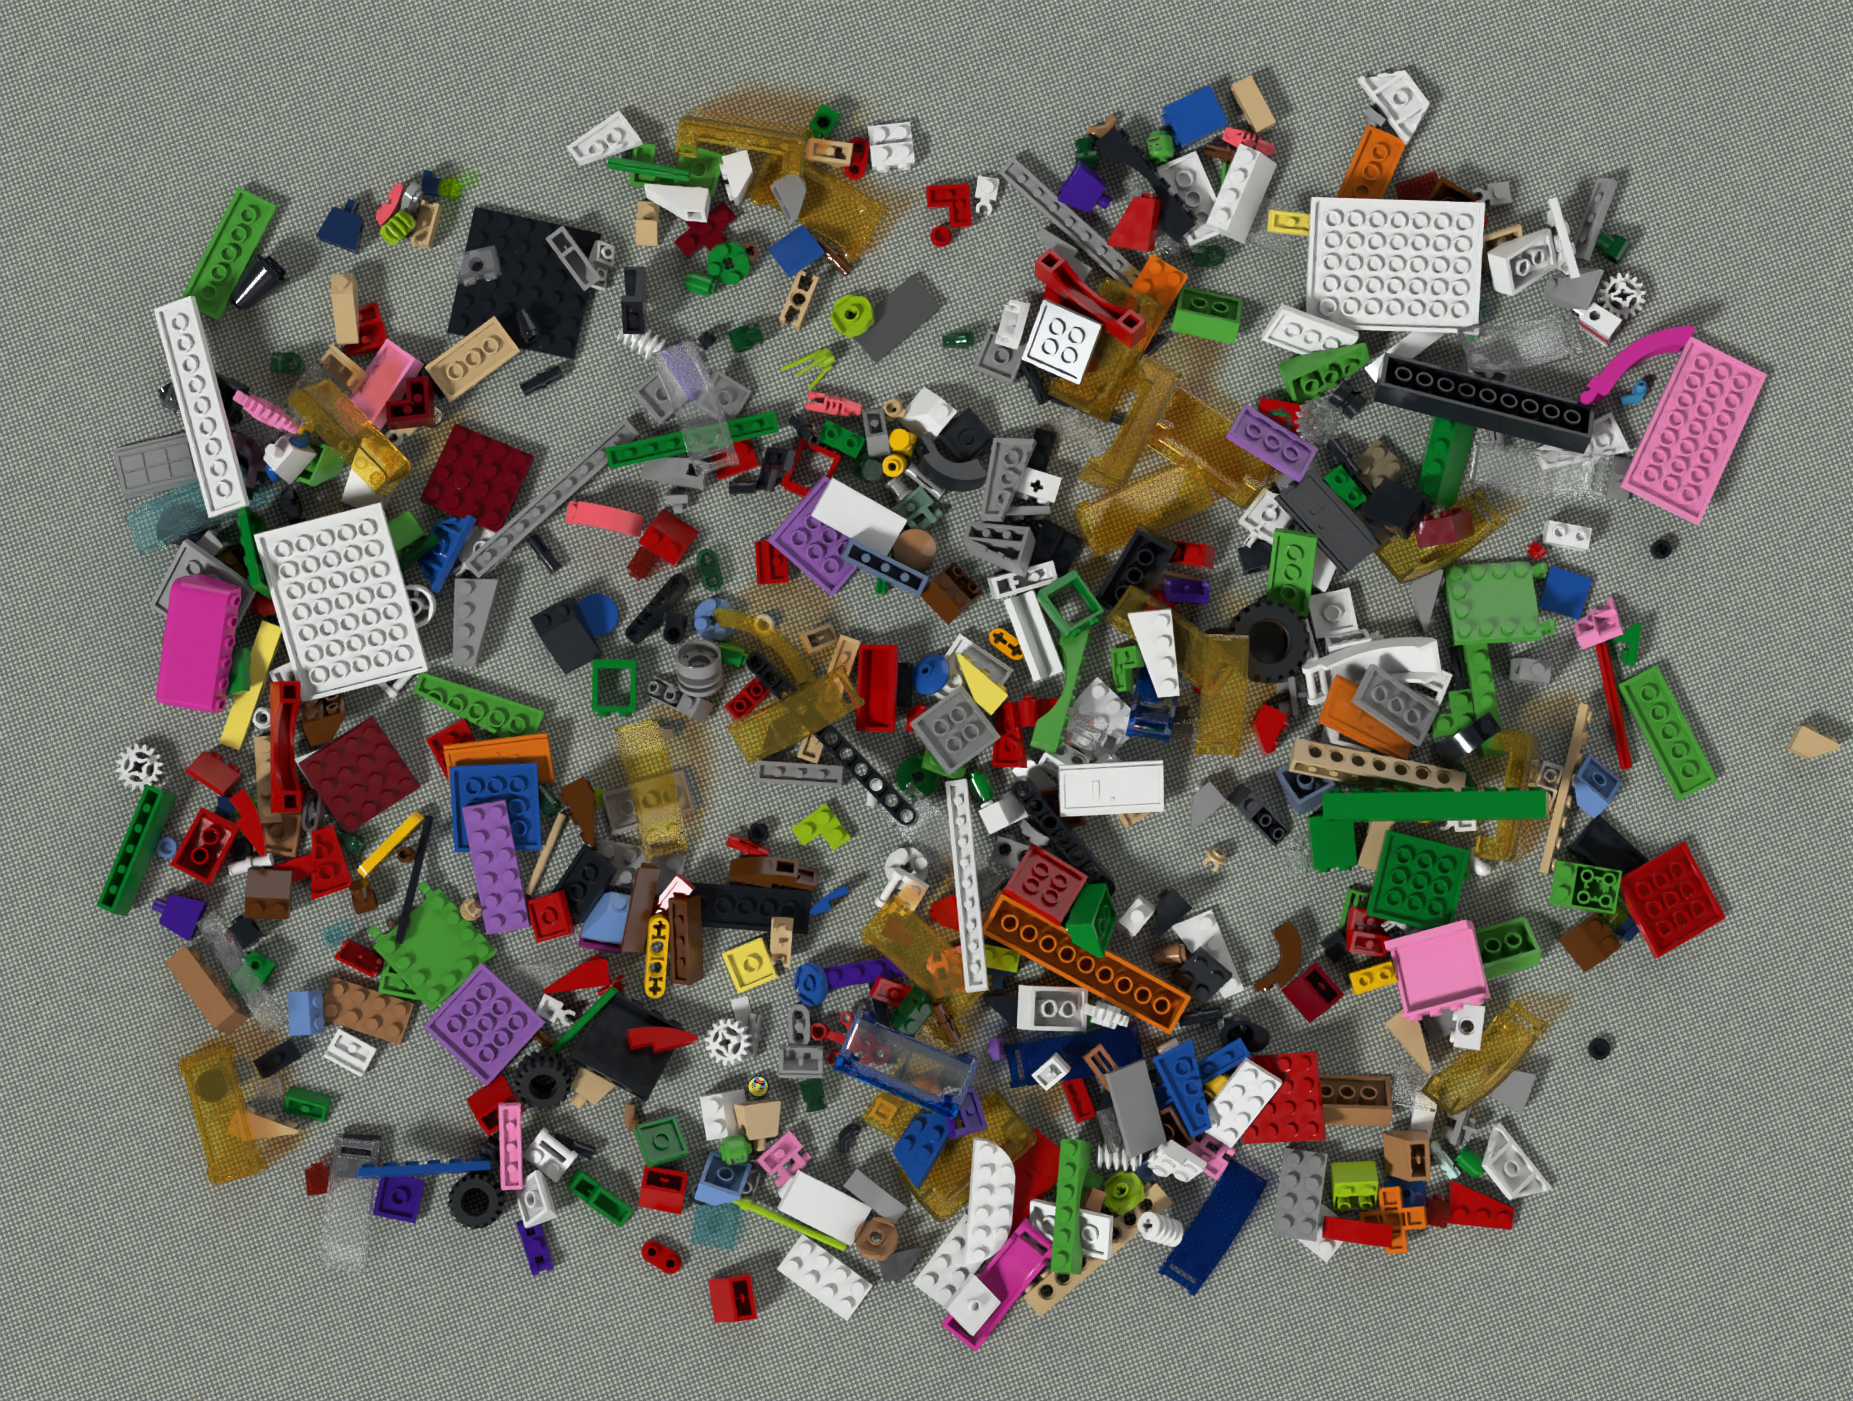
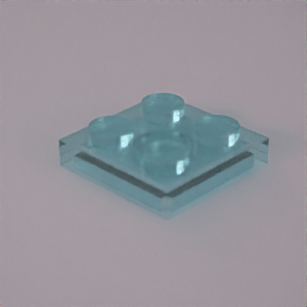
[690,1203,740,1250]

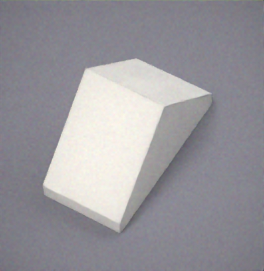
[1031,1052,1071,1091]

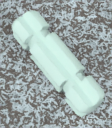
[1429,1140,1461,1180]

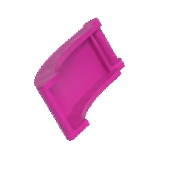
[1576,326,1696,405]
[941,1218,1053,1352]

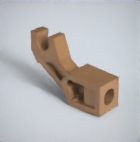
[1081,1187,1106,1213]

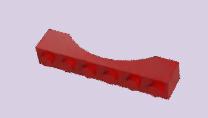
[1035,248,1146,349]
[270,681,301,813]

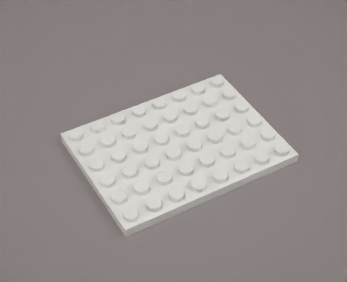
[1305,197,1485,334]
[254,502,429,702]

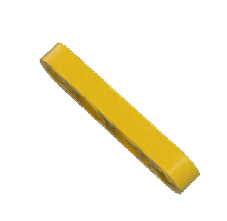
[357,811,425,878]
[644,914,669,999]

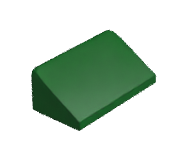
[283,1086,332,1123]

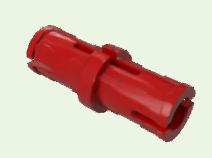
[725,833,771,857]

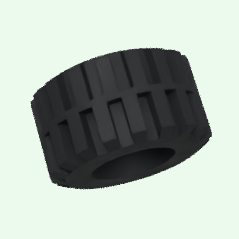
[516,1049,571,1110]
[448,1172,506,1230]

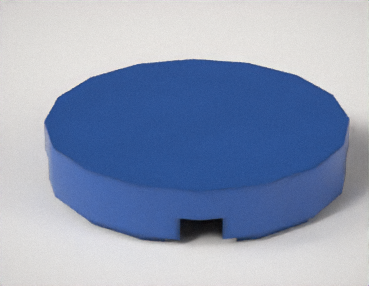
[578,594,619,637]
[794,962,828,1006]

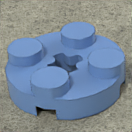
[694,598,737,642]

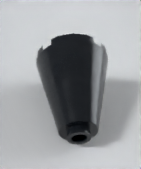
[231,250,290,310]

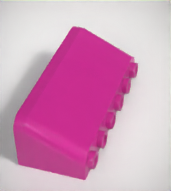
[156,573,241,714]

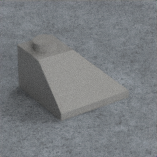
[1542,267,1604,310]

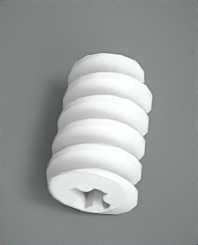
[617,328,666,364]
[1096,1141,1142,1172]
[1137,1212,1183,1247]

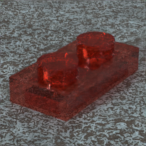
[1394,172,1439,200]

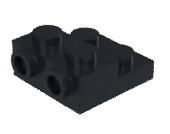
[215,372,250,427]
[1030,519,1084,577]

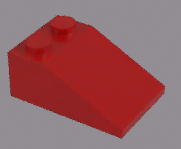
[170,807,240,887]
[544,955,610,994]

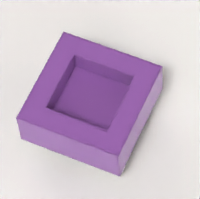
[987,1036,1007,1061]

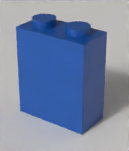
[1161,85,1229,150]

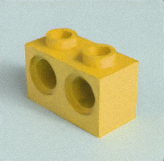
[1346,960,1397,995]

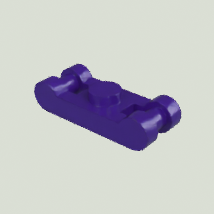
[516,1220,554,1276]

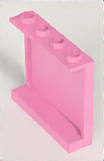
[1384,919,1491,1022]

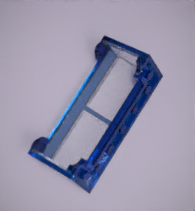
[833,1009,980,1120]

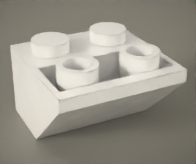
[719,149,754,206]

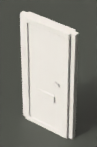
[1058,760,1164,817]

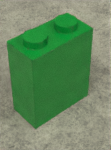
[1307,816,1357,873]

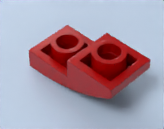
[723,677,771,723]

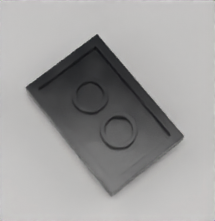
[551,844,618,923]

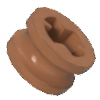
[742,242,758,263]

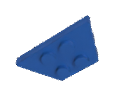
[417,515,477,593]
[892,1113,961,1190]

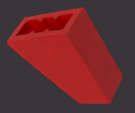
[1107,193,1161,252]

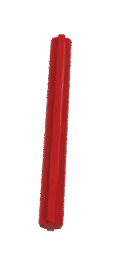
[1595,642,1633,770]

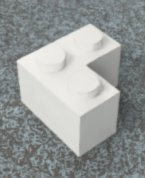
[978,791,1028,835]

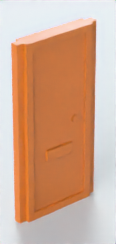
[1318,674,1412,760]
[443,732,555,789]

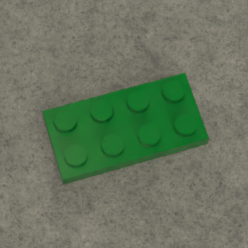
[237,507,272,599]

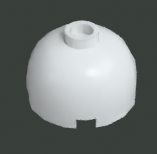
[406,584,437,628]

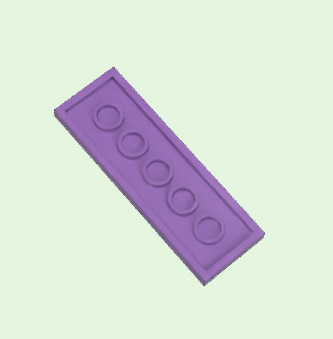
[462,799,530,935]

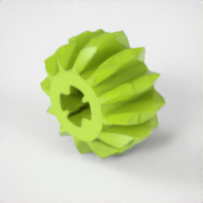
[379,210,416,246]

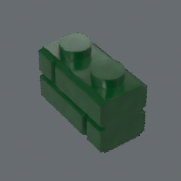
[888,985,934,1039]

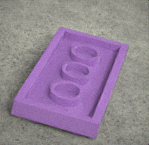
[1225,404,1319,482]

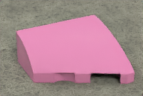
[1574,596,1623,649]

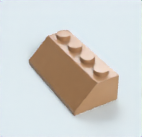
[1320,1074,1393,1127]

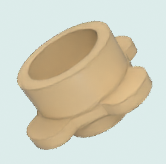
[883,398,906,422]

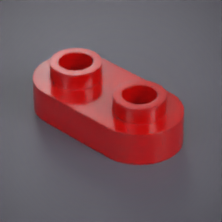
[844,137,869,181]
[641,1240,682,1274]

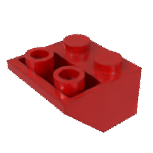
[1251,704,1289,756]
[466,1074,527,1136]
[638,1165,690,1215]
[708,1272,758,1323]

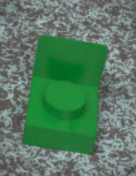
[1609,622,1642,667]

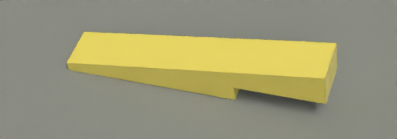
[219,620,283,751]

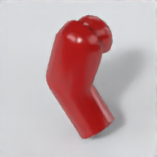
[905,703,929,732]

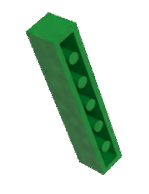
[96,784,177,917]

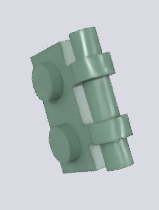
[890,486,943,530]

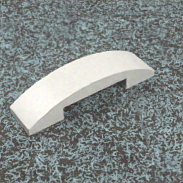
[1365,332,1446,384]

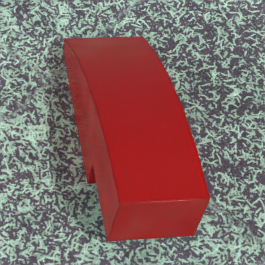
[229,788,267,857]
[626,1027,698,1054]
[1322,1215,1393,1248]

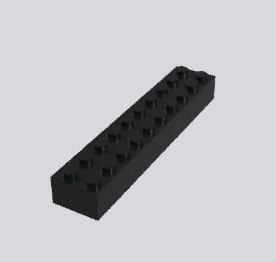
[1373,352,1595,454]

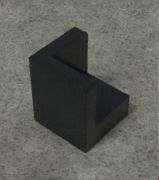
[1318,930,1352,963]

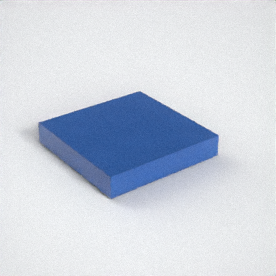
[768,224,825,278]
[1537,566,1592,620]

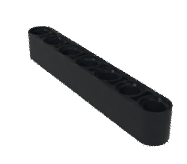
[1013,776,1115,896]

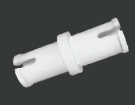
[228,852,274,876]

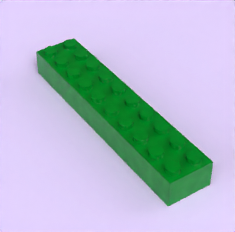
[1323,786,1549,822]

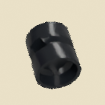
[1328,379,1369,420]

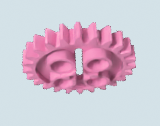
[233,390,300,435]

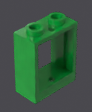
[1036,569,1104,640]
[592,659,638,717]

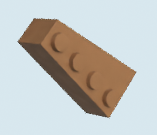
[165,946,249,1035]

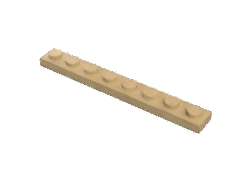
[1539,703,1593,875]

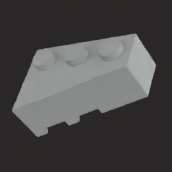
[963,522,1036,578]

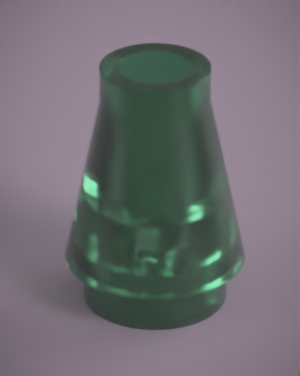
[942,328,974,349]
[539,784,562,817]
[336,828,368,857]

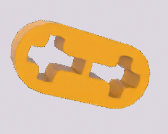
[989,628,1024,661]

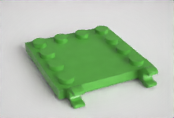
[1443,561,1557,645]
[368,881,497,1011]

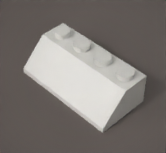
[1204,144,1277,244]

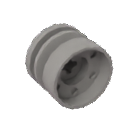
[676,640,723,697]

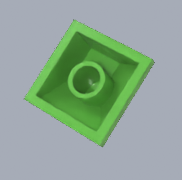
[295,439,347,487]

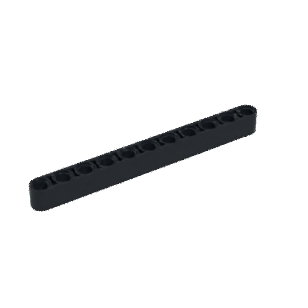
[746,652,919,827]

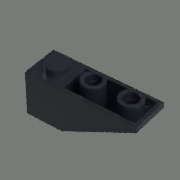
[1226,783,1290,847]

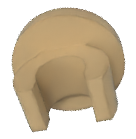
[1203,848,1227,872]
[460,898,482,921]

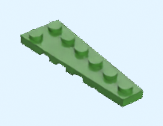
[414,672,545,738]

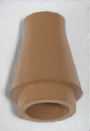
[1155,942,1187,964]

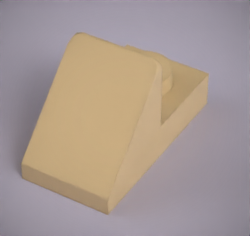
[807,138,854,167]
[635,201,660,246]

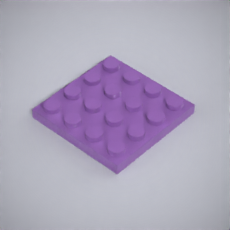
[767,475,857,597]
[423,963,547,1086]

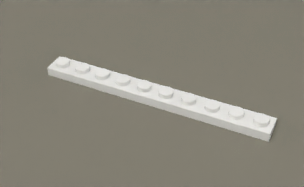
[945,779,989,993]

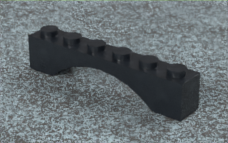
[1095,126,1199,243]

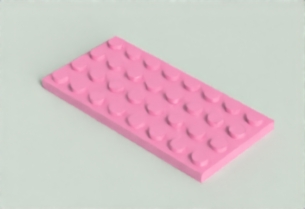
[1619,337,1767,525]

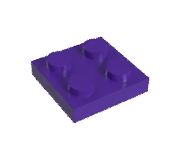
[372,1176,425,1223]

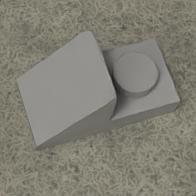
[1605,455,1632,502]

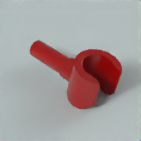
[597,974,628,996]

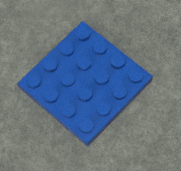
[449,762,542,853]

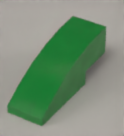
[566,1168,634,1228]

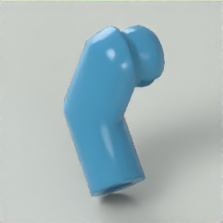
[1619,380,1648,406]

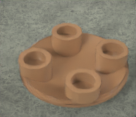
[893,529,936,570]

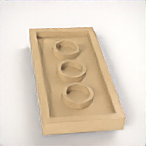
[425,316,521,403]

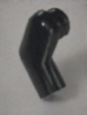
[839,1123,861,1153]

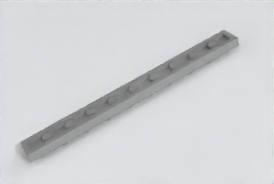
[998,157,1140,292]
[464,418,640,579]

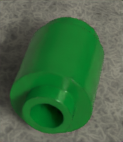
[684,271,718,298]
[719,641,749,668]
[968,769,995,803]
[1454,1146,1485,1178]

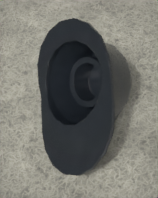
[1219,1015,1270,1052]

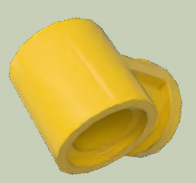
[889,429,918,457]

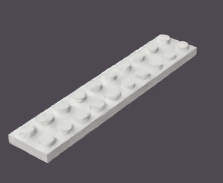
[154,296,250,518]

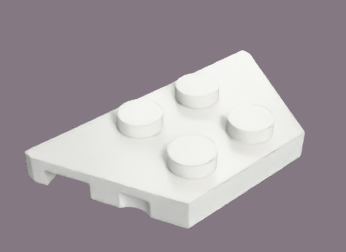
[1358,70,1430,145]
[1547,197,1580,279]
[1481,1122,1552,1200]

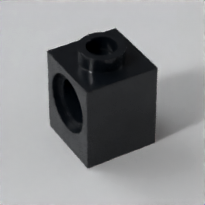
[228,915,265,950]

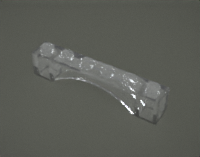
[196,911,289,1034]

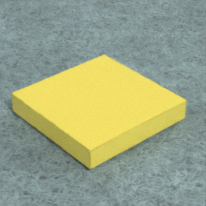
[722,937,779,994]

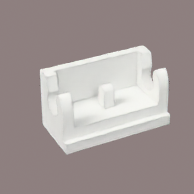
[995,300,1031,350]

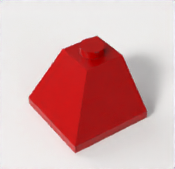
[928,893,960,932]

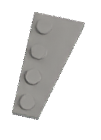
[452,578,501,667]

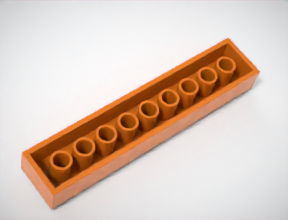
[982,890,1191,1035]

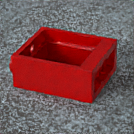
[780,439,842,498]

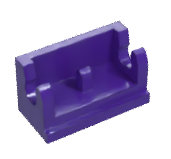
[1162,579,1209,605]

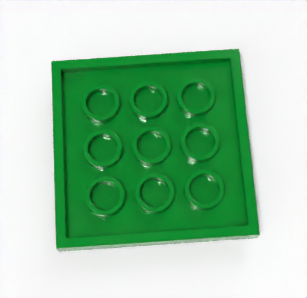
[1365,830,1470,930]

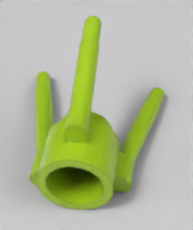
[780,348,835,391]

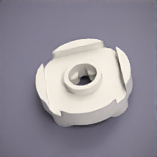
[885,847,928,890]

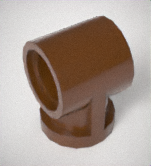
[349,878,379,915]

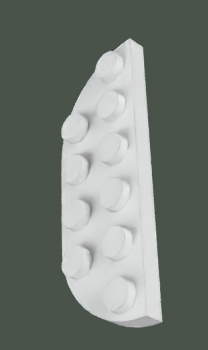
[964,1137,1015,1265]

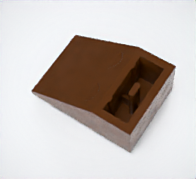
[559,776,597,847]

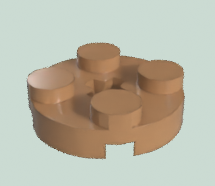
[854,1217,899,1261]

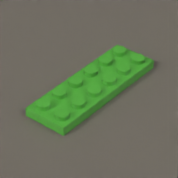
[181,187,278,322]
[1617,665,1717,800]

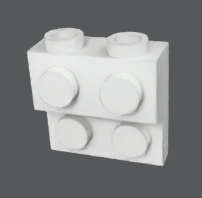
[867,122,915,173]
[1147,1140,1207,1183]

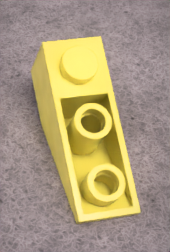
[956,653,1008,716]

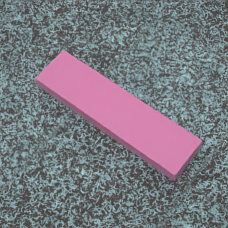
[498,1102,523,1190]

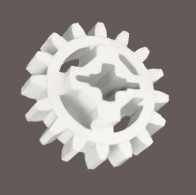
[1598,273,1646,320]
[116,744,165,791]
[1082,1001,1130,1029]
[705,1018,753,1066]

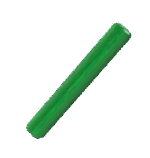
[607,157,691,182]

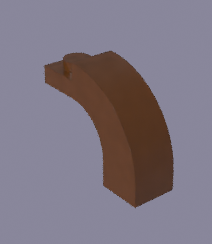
[1251,921,1302,993]

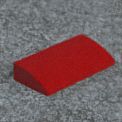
[856,645,899,732]

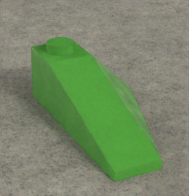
[1278,343,1370,407]

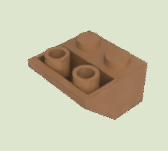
[1383,1129,1431,1181]

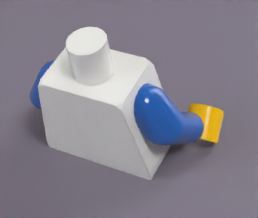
[263,423,317,484]

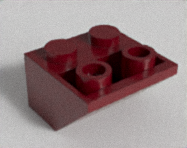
[1280,962,1344,1023]

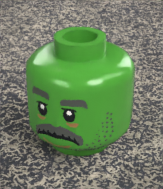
[1145,131,1174,164]
[719,1135,752,1165]

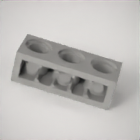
[989,833,1060,869]

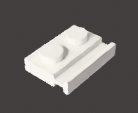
[323,1028,378,1077]

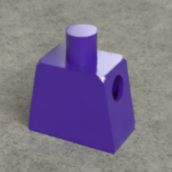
[1057,160,1112,212]
[152,894,209,941]

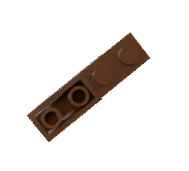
[728,856,818,891]

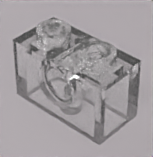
[452,246,502,286]

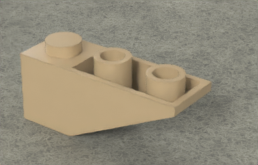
[228,1105,302,1140]

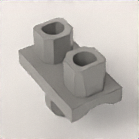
[1275,676,1309,717]
[1440,1106,1479,1146]

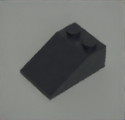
[530,597,603,675]

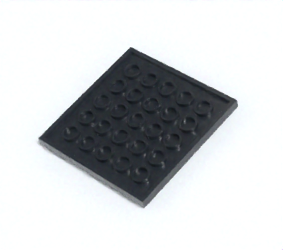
[447,207,602,360]

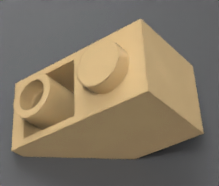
[1786,724,1841,759]

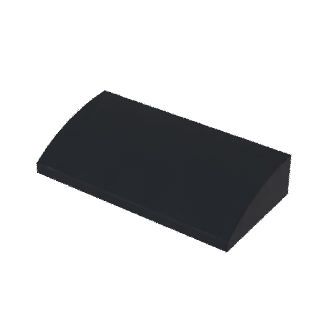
[1566,815,1649,898]

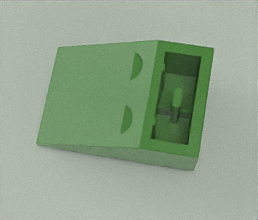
[1549,860,1622,914]

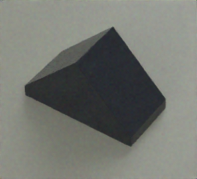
[983,993,1018,1029]

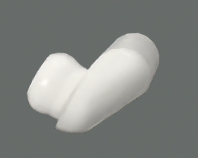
[866,779,890,807]
[1467,847,1491,876]

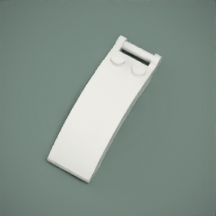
[1301,637,1442,705]

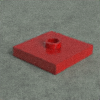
[525,890,575,943]

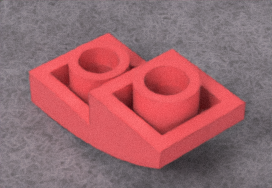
[376,183,406,228]

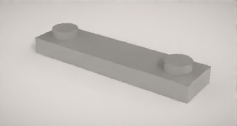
[1574,178,1618,262]
[755,760,843,788]

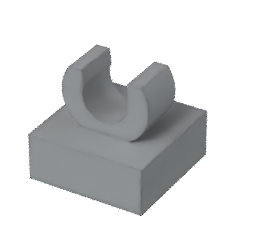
[666,490,689,513]

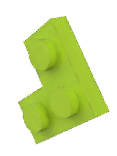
[791,803,851,850]

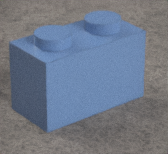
[287,990,325,1036]

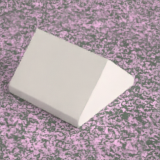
[514,1170,558,1228]

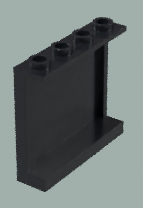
[569,988,685,1102]

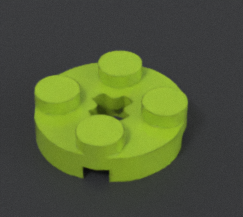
[830,294,875,338]
[1103,1171,1145,1216]

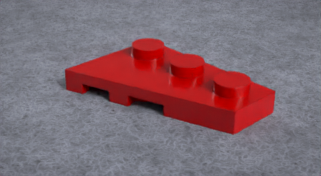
[311,824,352,900]

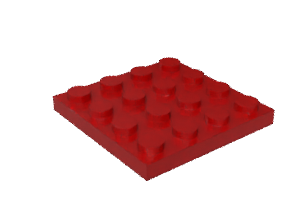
[1619,841,1726,958]
[1235,1051,1326,1144]

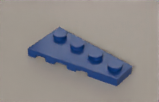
[1152,1039,1212,1137]

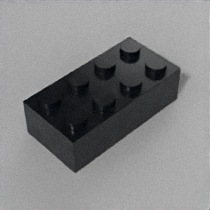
[1095,522,1177,622]

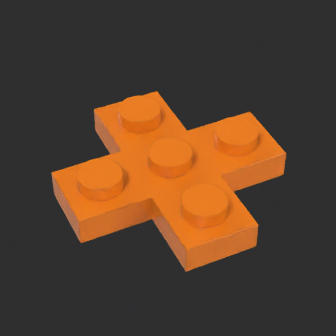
[1359,1186,1428,1254]

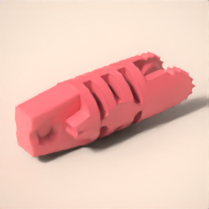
[1222,127,1276,156]
[805,391,862,417]

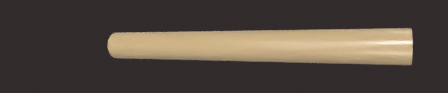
[524,813,567,896]

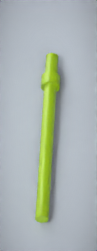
[732,1196,847,1251]

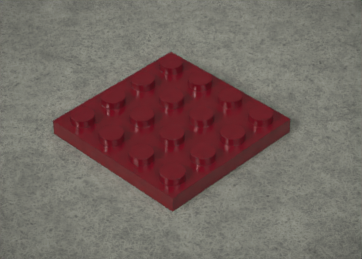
[419,423,535,534]
[299,715,421,834]

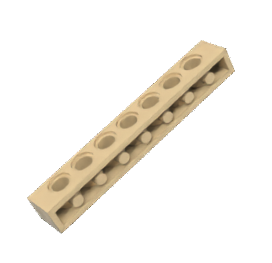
[1289,738,1466,792]
[1022,1181,1173,1317]

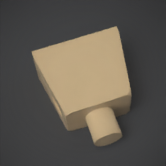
[570,1067,616,1110]
[734,1099,781,1151]

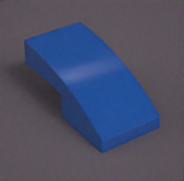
[809,885,849,916]

